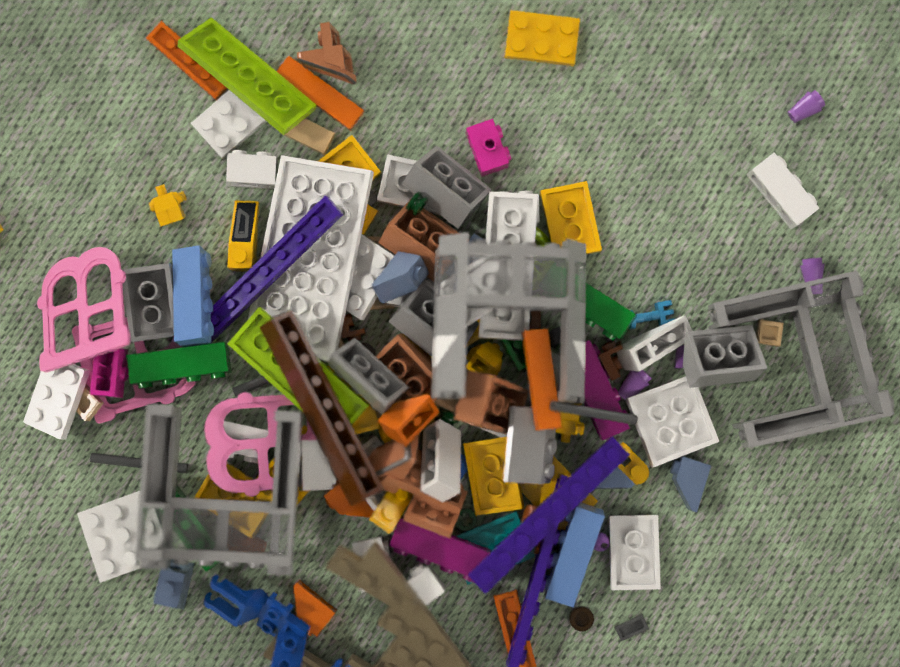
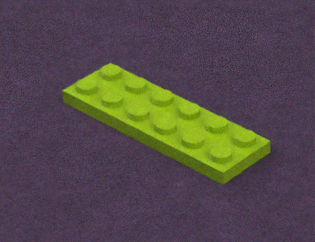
[177,17,316,135]
[228,307,370,426]

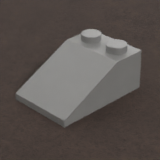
[122,263,174,342]

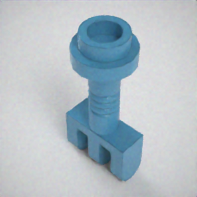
[629,300,674,330]

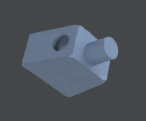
[153,559,195,609]

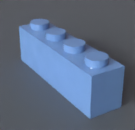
[172,245,214,347]
[545,503,605,607]

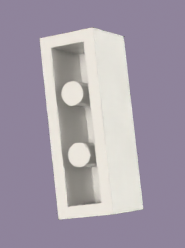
[746,153,819,229]
[421,419,461,502]

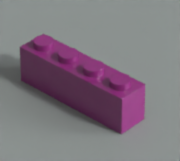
[584,340,630,440]
[389,516,492,583]

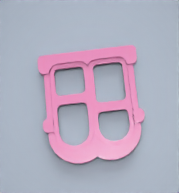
[37,247,131,373]
[72,317,197,423]
[204,392,317,496]

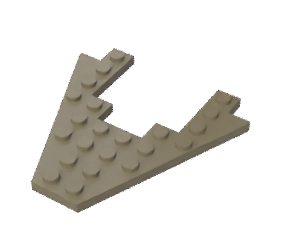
[263,540,472,667]

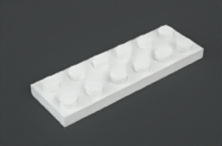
[479,192,538,341]

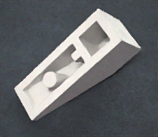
[616,316,692,371]

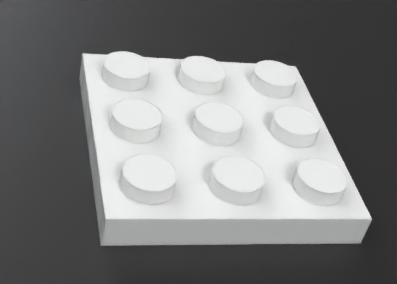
[625,376,719,467]
[77,491,162,583]

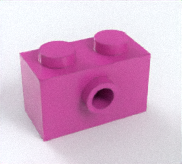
[466,119,511,177]
[90,348,129,398]

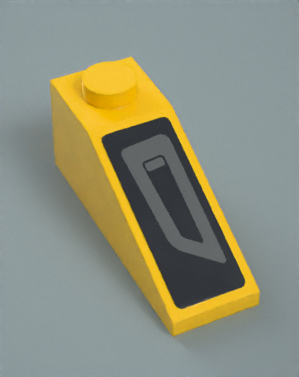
[227,201,259,272]

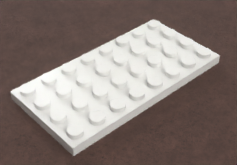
[248,155,374,361]

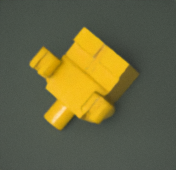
[149,184,187,227]
[465,342,503,377]
[555,403,585,443]

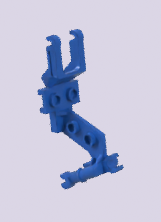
[203,574,351,667]

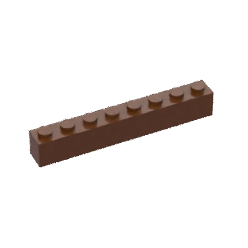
[260,310,384,505]

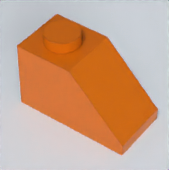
[377,394,439,447]
[324,480,374,518]
[294,580,337,637]

